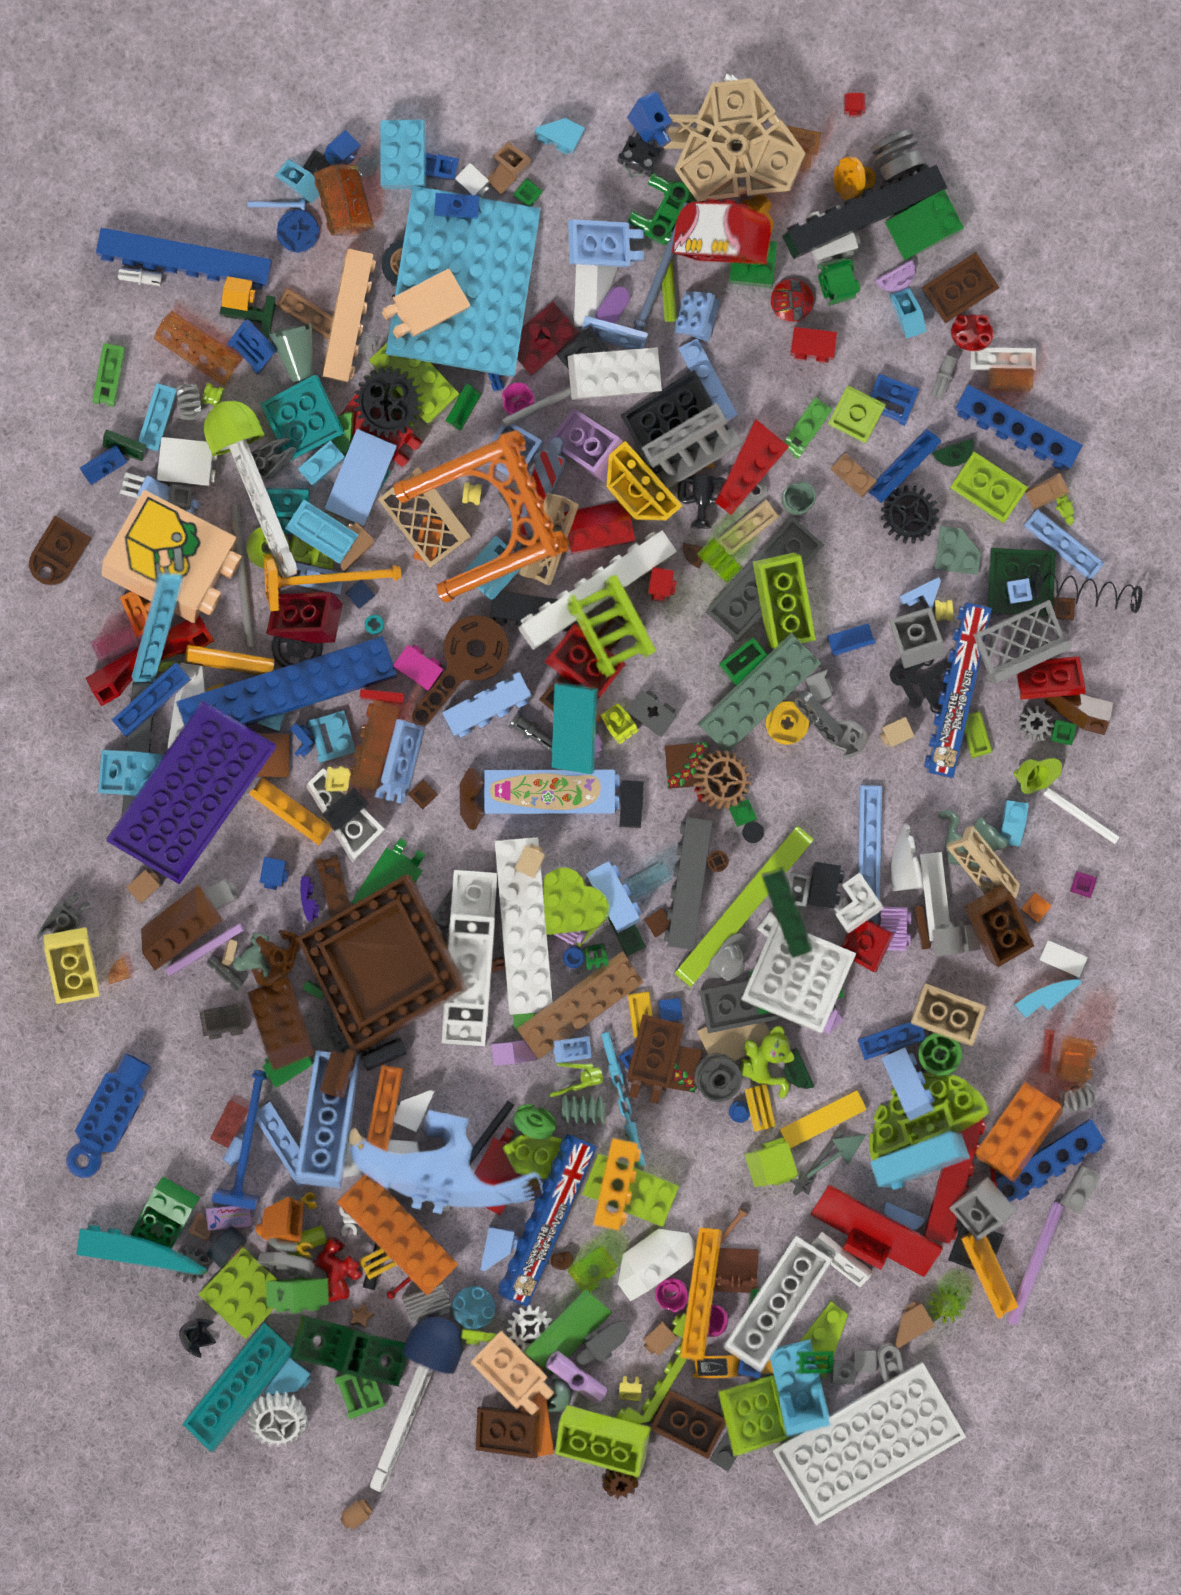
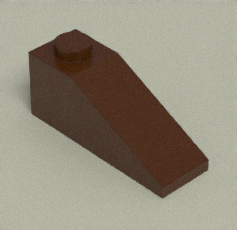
[1044,694,1113,735]

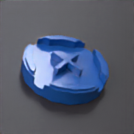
[277,210,320,253]

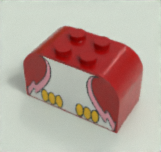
[672,199,771,264]

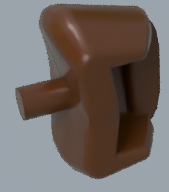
[551,1251,574,1270]

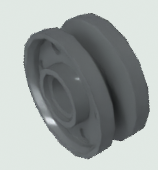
[693,1053,742,1102]

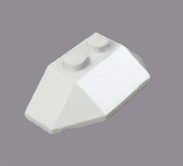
[618,1229,697,1301]

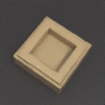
[221,939,238,966]

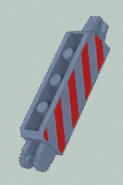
[507,436,566,550]

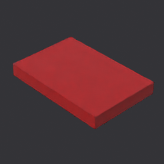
[1016,656,1086,700]

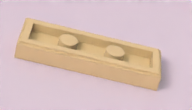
[716,499,780,557]

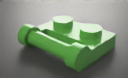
[334,1374,385,1419]

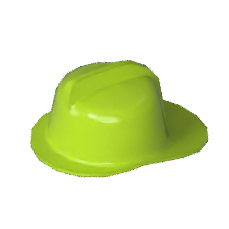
[1013,758,1062,794]

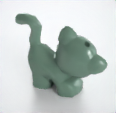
[939,810,1008,868]

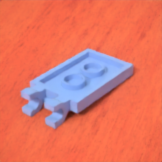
[568,219,644,267]
[375,719,425,804]

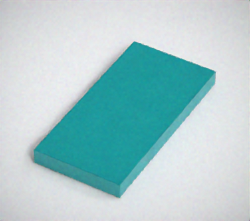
[551,682,598,774]

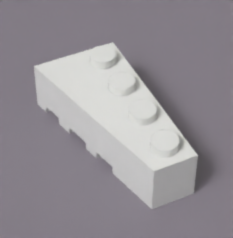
[167,663,207,749]
[307,768,385,863]

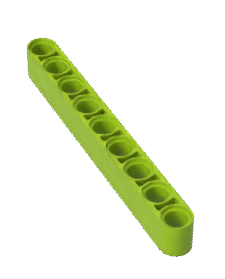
[674,825,814,987]

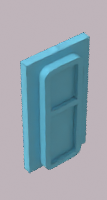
[285,500,359,564]

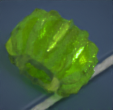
[928,1286,965,1323]

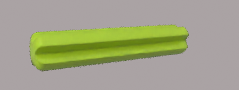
[660,259,677,322]

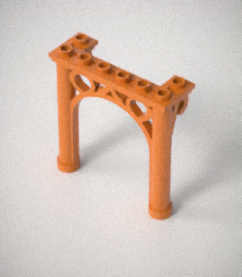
[394,430,569,603]

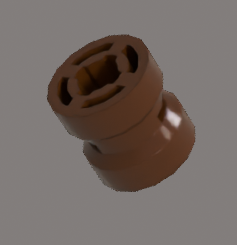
[707,850,729,872]

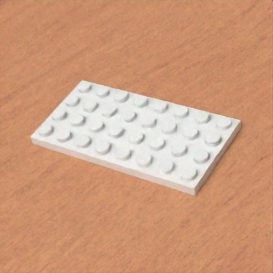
[772,1361,966,1525]

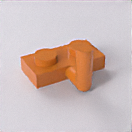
[119,591,151,637]

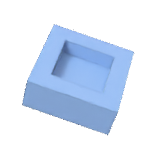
[1007,578,1032,604]

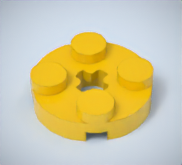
[765,701,809,745]

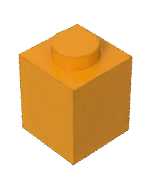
[222,276,255,311]

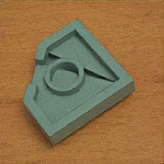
[934,526,981,575]

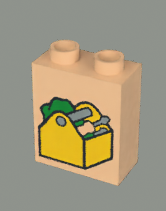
[102,490,242,623]

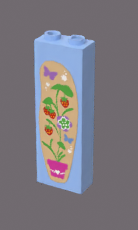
[484,770,619,814]

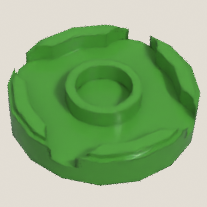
[513,1104,556,1139]

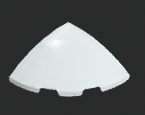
[890,823,922,891]

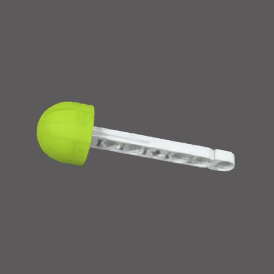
[204,401,297,578]

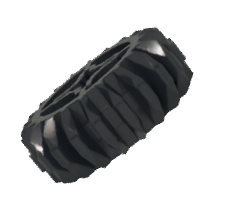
[881,485,939,544]

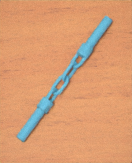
[601,1032,646,1167]

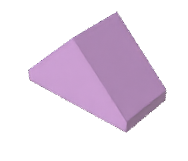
[491,1040,537,1066]

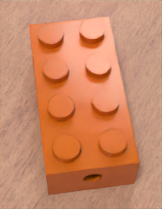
[975,1082,1063,1182]

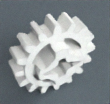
[507,1305,552,1352]

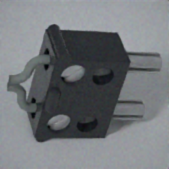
[617,130,661,178]

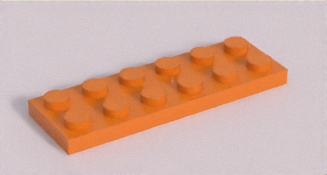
[336,1173,459,1296]

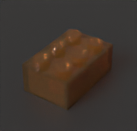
[313,165,375,236]

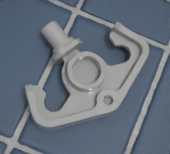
[257,1252,315,1277]

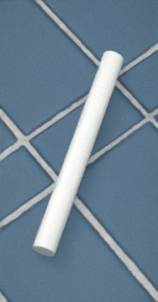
[1043,788,1119,844]

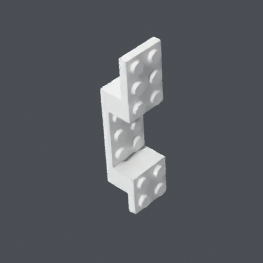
[442,870,497,1046]

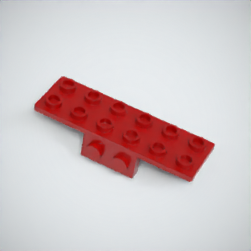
[811,1185,943,1277]

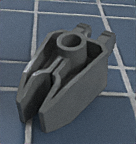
[251,438,296,478]
[37,892,90,939]
[574,1321,630,1365]

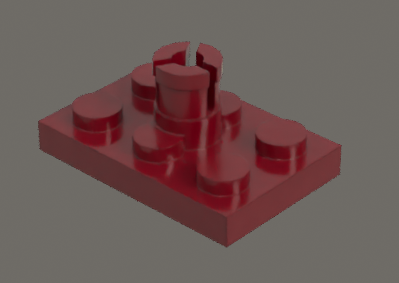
[517,302,579,376]

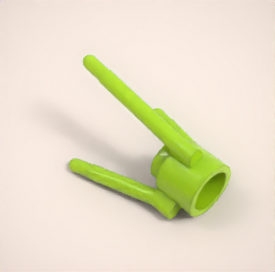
[550,1062,603,1097]

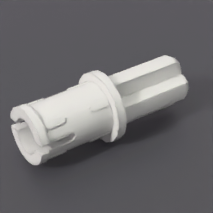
[118,267,162,286]

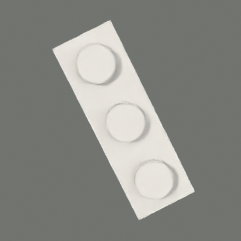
[970,348,1036,371]
[810,1232,873,1287]

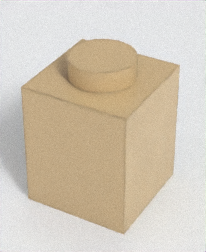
[879,717,915,748]
[515,844,545,879]

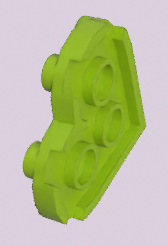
[542,867,610,935]

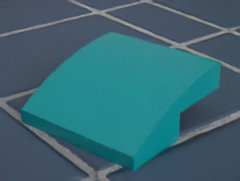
[266,488,309,534]

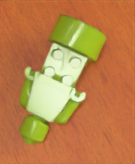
[1056,494,1075,525]

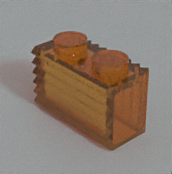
[987,368,1033,393]

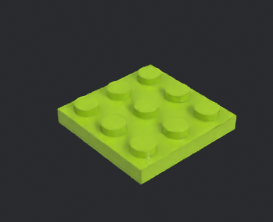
[198,1247,278,1339]
[719,1375,790,1456]

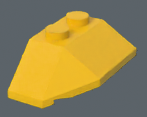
[606,441,683,521]

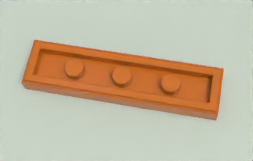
[366,1065,404,1152]

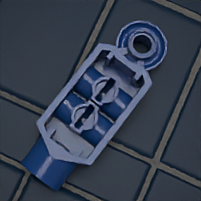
[66,1053,152,1178]

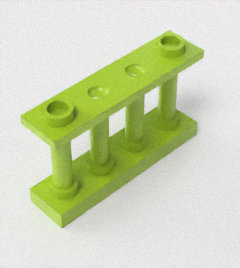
[567,574,656,677]

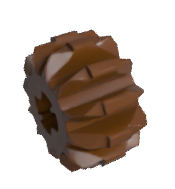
[602,1468,639,1500]

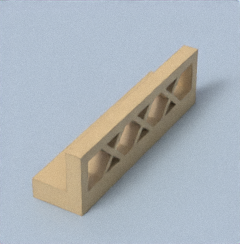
[664,114,743,150]
[519,493,579,585]
[947,825,1020,900]

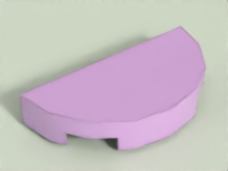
[875,259,915,292]

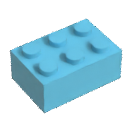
[380,120,426,189]

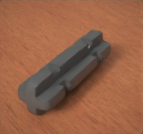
[206,955,244,991]

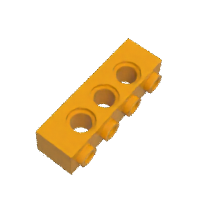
[593,1138,641,1230]

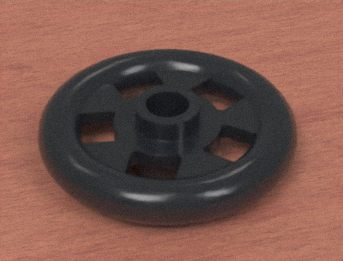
[271,636,323,668]

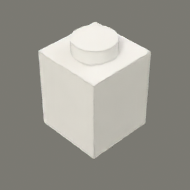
[455,163,489,198]

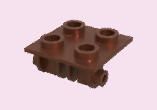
[714,1248,759,1293]

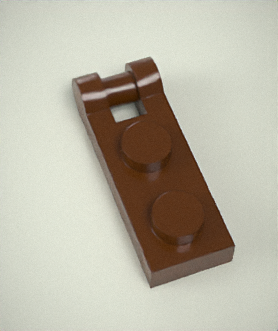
[316,854,350,917]

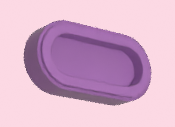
[595,286,630,324]

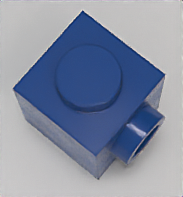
[324,130,361,169]
[259,857,289,890]

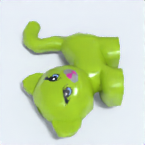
[739,1026,794,1098]

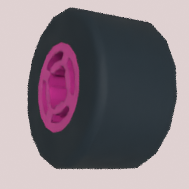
[206,1226,247,1268]

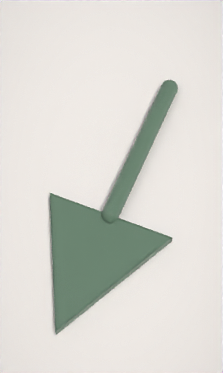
[807,1134,866,1178]

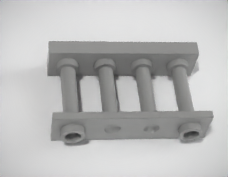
[642,403,743,489]

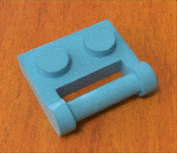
[307,711,356,763]

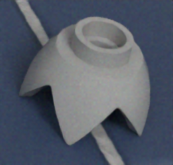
[830,720,868,759]

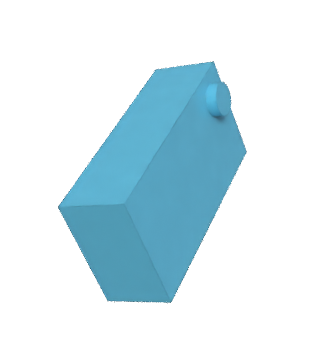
[870,1132,970,1190]

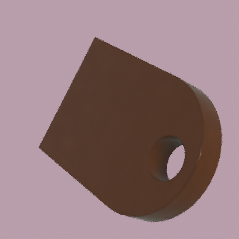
[29,516,92,585]

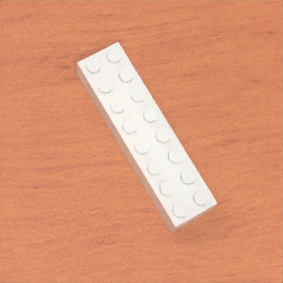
[495,837,553,1015]

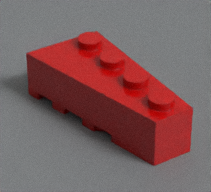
[715,419,789,516]

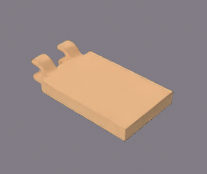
[382,268,471,339]
[470,1331,554,1415]

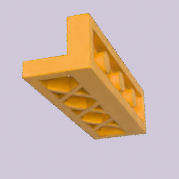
[249,777,332,846]
[962,1232,1019,1319]

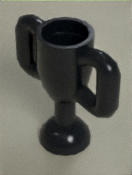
[677,475,725,529]

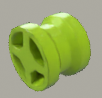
[201,383,225,407]

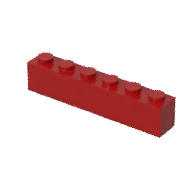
[923,1118,986,1244]

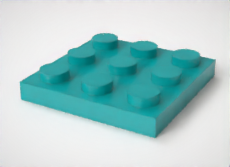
[260,375,345,462]

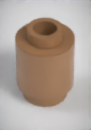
[340,1498,373,1530]

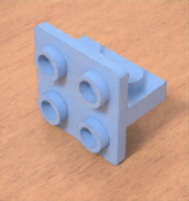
[674,291,721,342]

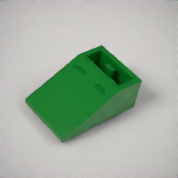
[719,637,768,686]
[130,1176,200,1249]

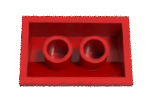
[563,501,635,555]

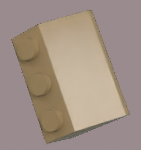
[911,983,986,1046]

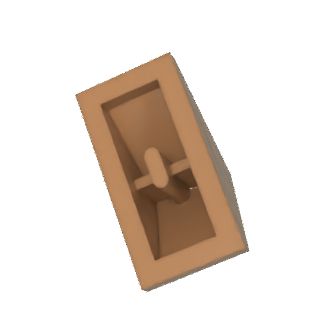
[493,142,532,180]

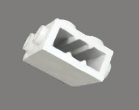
[803,205,861,263]

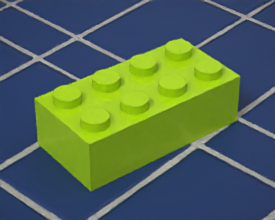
[369,343,460,426]
[753,553,816,649]
[582,1153,679,1227]
[555,1405,650,1477]

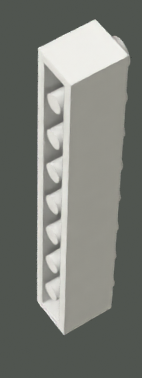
[518,530,677,650]

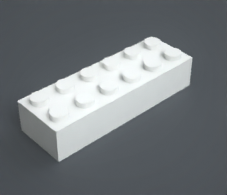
[724,1236,832,1372]

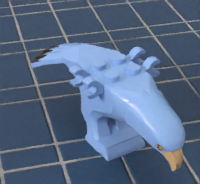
[348,1110,542,1214]

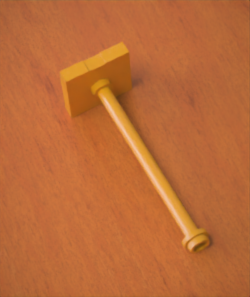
[263,554,401,611]

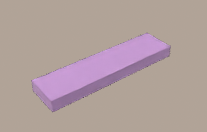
[165,924,245,976]

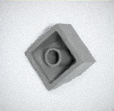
[949,1177,1016,1241]

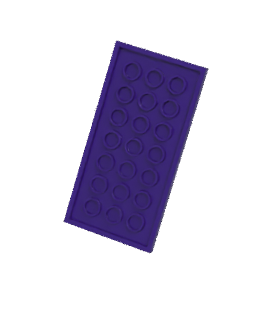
[106,700,276,885]

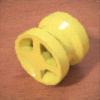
[462,482,482,505]
[934,600,953,622]

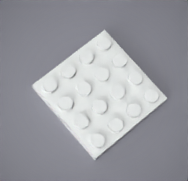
[742,920,856,1034]

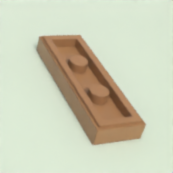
[275,287,333,339]

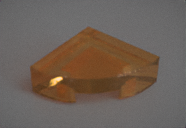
[108,957,130,984]

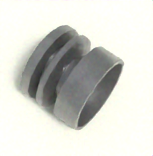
[871,129,927,182]

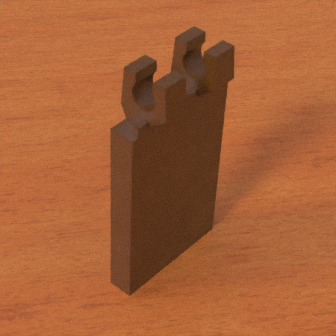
[626,1014,685,1104]

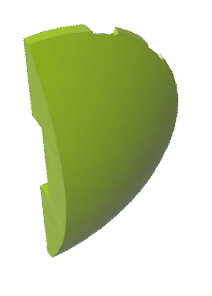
[869,1072,990,1160]

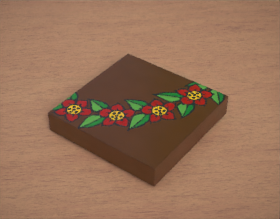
[665,742,711,789]
[669,1046,702,1093]

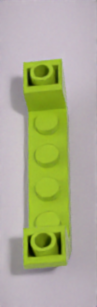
[615,1312,687,1424]

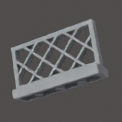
[973,600,1071,683]

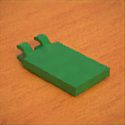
[352,838,426,904]

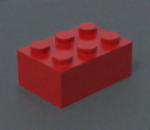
[544,624,626,700]

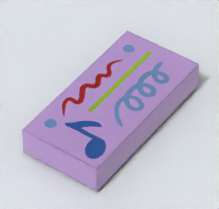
[205,1206,251,1231]

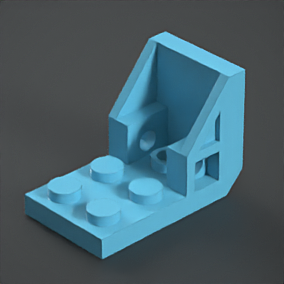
[770,1339,830,1436]

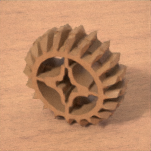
[693,751,751,809]

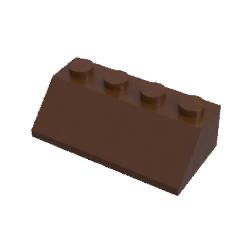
[141,885,223,971]

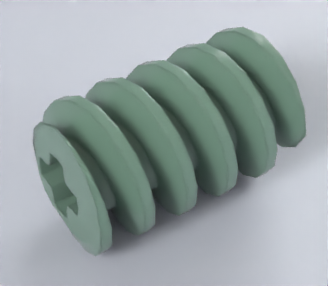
[561,1096,605,1124]

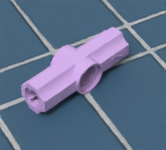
[546,1350,607,1404]

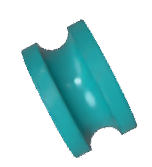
[364,615,384,635]

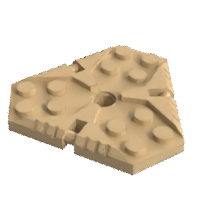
[675,78,806,202]

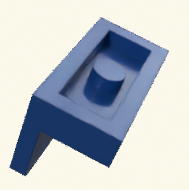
[827,623,876,657]

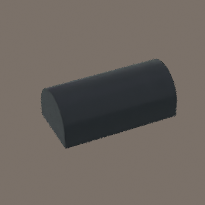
[361,1038,407,1072]

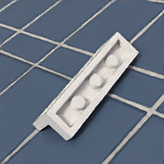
[920,852,950,941]

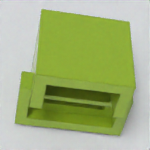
[744,1137,798,1187]

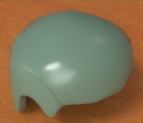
[781,481,816,515]
[548,1379,572,1412]

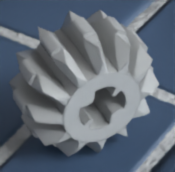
[176,383,201,420]
[1017,706,1054,743]
[1058,1082,1096,1112]

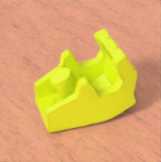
[600,703,639,744]

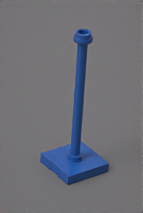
[211,1069,268,1210]

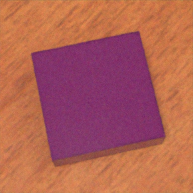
[1070,871,1097,898]

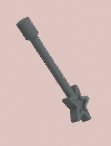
[790,1129,844,1196]

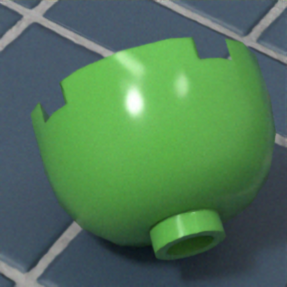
[918,1033,962,1076]

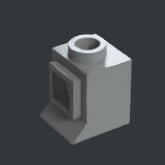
[804,670,834,705]

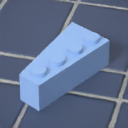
[442,672,532,738]

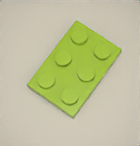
[950,452,1028,524]

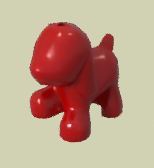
[312,1237,363,1302]

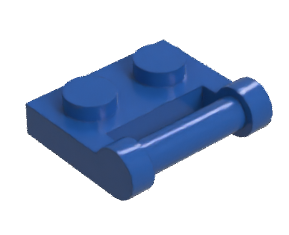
[227,319,278,375]
[870,374,919,426]

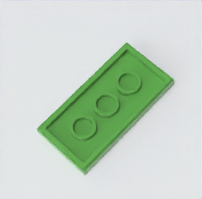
[525,1289,612,1375]

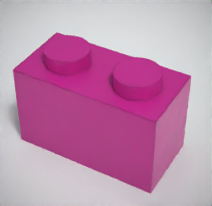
[393,644,444,691]

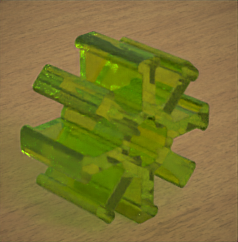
[697,538,742,584]

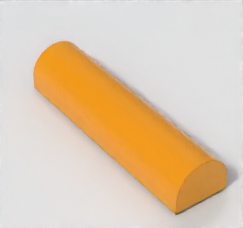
[184,645,274,675]

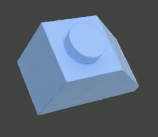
[481,1226,518,1271]

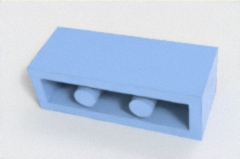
[586,861,642,933]
[882,1048,934,1120]

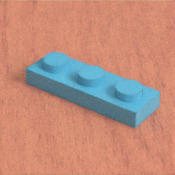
[138,383,177,452]

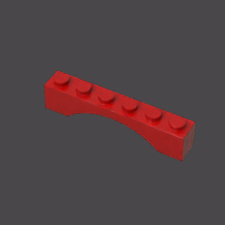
[86,615,215,706]

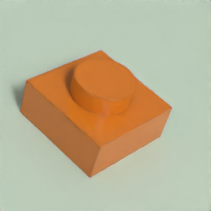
[1021,892,1052,923]

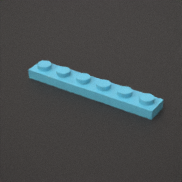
[132,574,182,682]

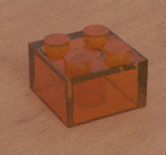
[1056,1035,1097,1084]

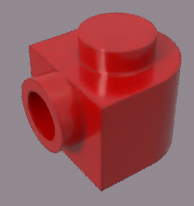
[843,93,866,118]

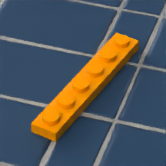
[680,1228,722,1360]

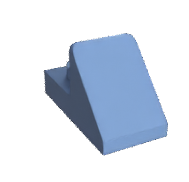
[899,577,941,609]

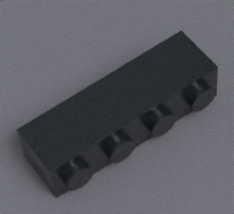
[490,592,577,632]

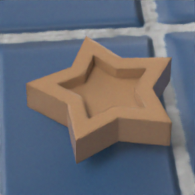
[350,1303,375,1328]

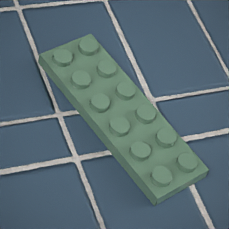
[697,633,821,752]

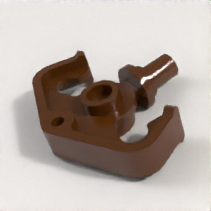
[251,930,299,986]

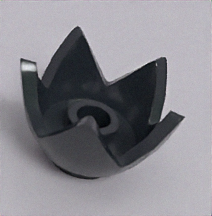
[179,1318,216,1358]

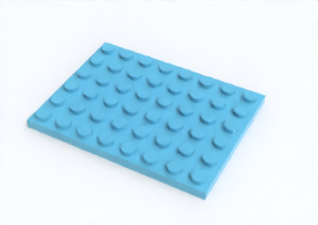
[385,186,540,377]

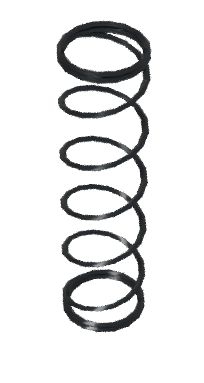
[1030,570,1142,613]

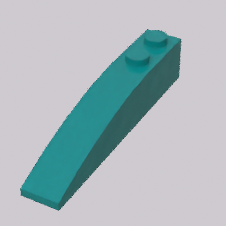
[76,1225,207,1275]

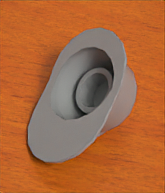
[708,933,748,981]

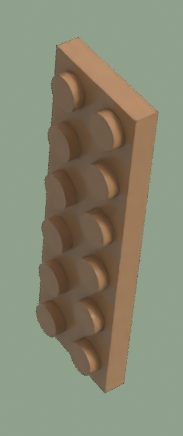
[517,952,644,1059]

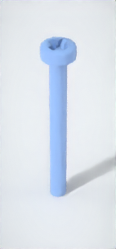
[248,199,306,210]

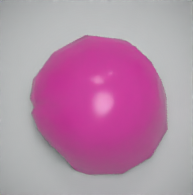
[502,382,535,416]
[655,1278,688,1312]
[707,1305,729,1337]

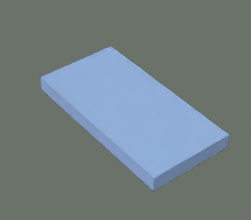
[324,429,397,526]

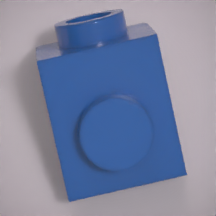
[290,723,314,757]

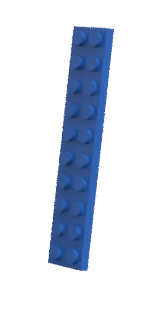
[176,636,397,726]

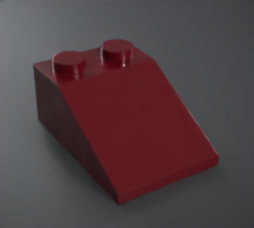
[266,592,343,643]

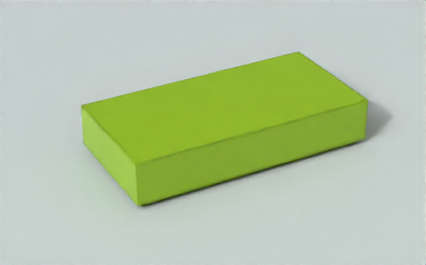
[964,711,992,759]

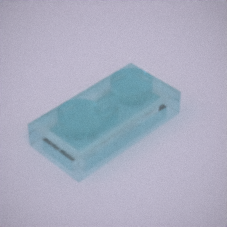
[624,859,673,899]

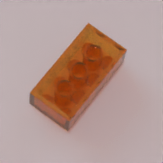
[349,700,401,791]

